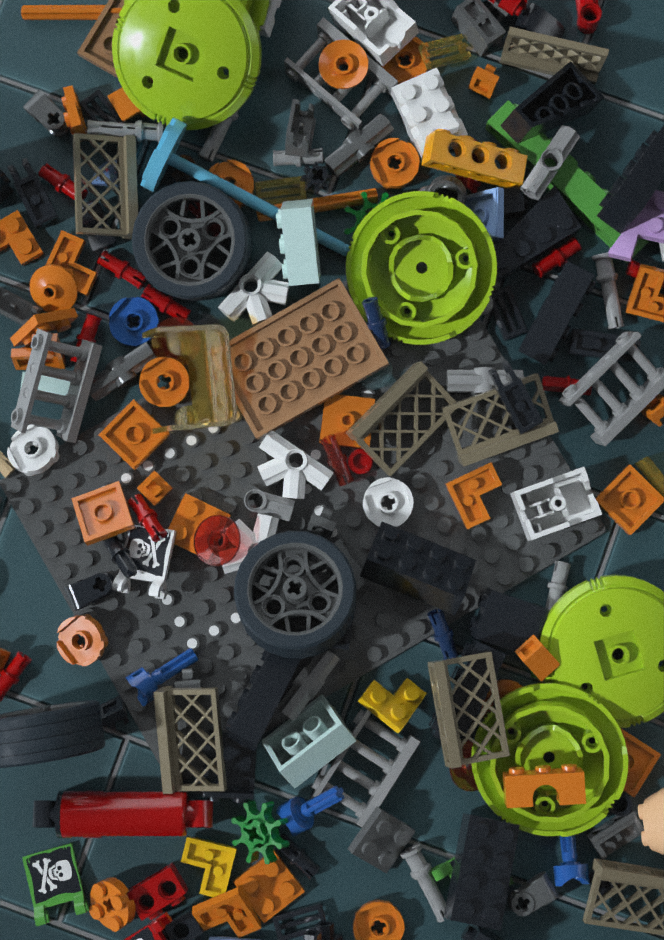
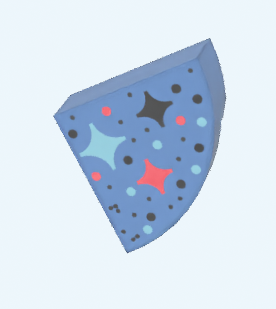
[92,160,118,186]

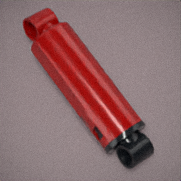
[33,791,213,838]

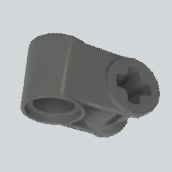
[23,89,70,137]
[508,871,559,916]

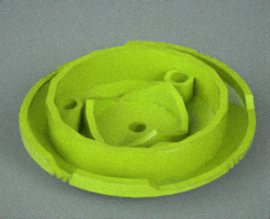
[112,0,262,130]
[346,191,497,345]
[540,575,664,728]
[471,683,628,837]

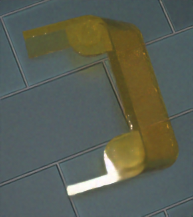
[142,324,237,434]

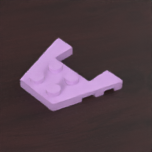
[608,190,664,262]

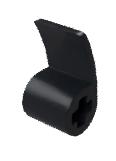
[515,2,566,38]
[74,198,116,251]

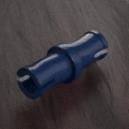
[362,297,391,349]
[427,609,459,660]

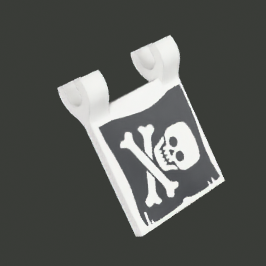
[112,525,177,599]

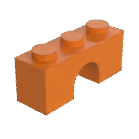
[503,764,586,808]

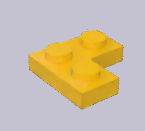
[358,678,427,733]
[181,835,237,897]

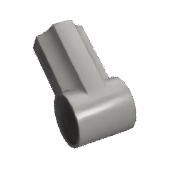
[244,489,295,522]

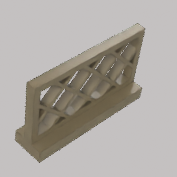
[500,27,609,85]
[73,133,138,239]
[346,361,456,476]
[442,373,559,466]
[427,651,510,768]
[153,686,227,794]
[583,858,664,936]

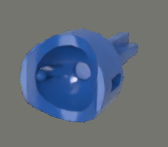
[125,648,198,706]
[276,785,345,836]
[553,835,590,886]

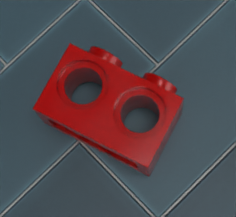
[126,862,188,921]

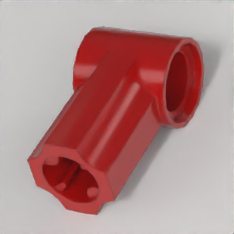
[575,0,602,34]

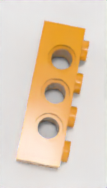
[421,129,528,188]

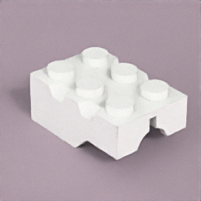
[328,0,419,66]
[391,68,468,163]
[510,467,602,541]

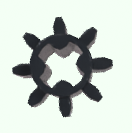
[300,162,332,195]

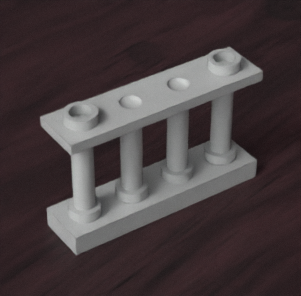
[284,17,398,130]
[11,328,102,443]
[558,331,664,446]
[312,709,420,827]

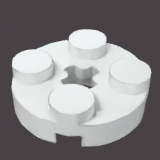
[7,425,60,476]
[363,477,414,527]

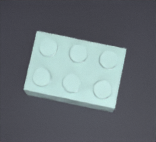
[276,199,321,286]
[262,694,356,789]

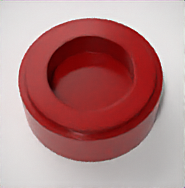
[348,449,373,475]

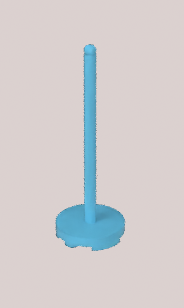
[140,117,350,256]

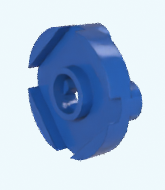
[109,297,160,348]

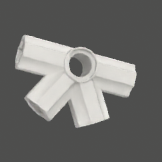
[218,251,289,326]
[257,431,334,499]
[219,514,279,574]

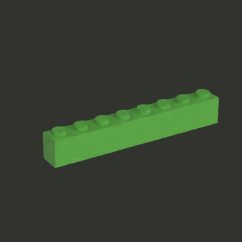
[485,100,650,263]

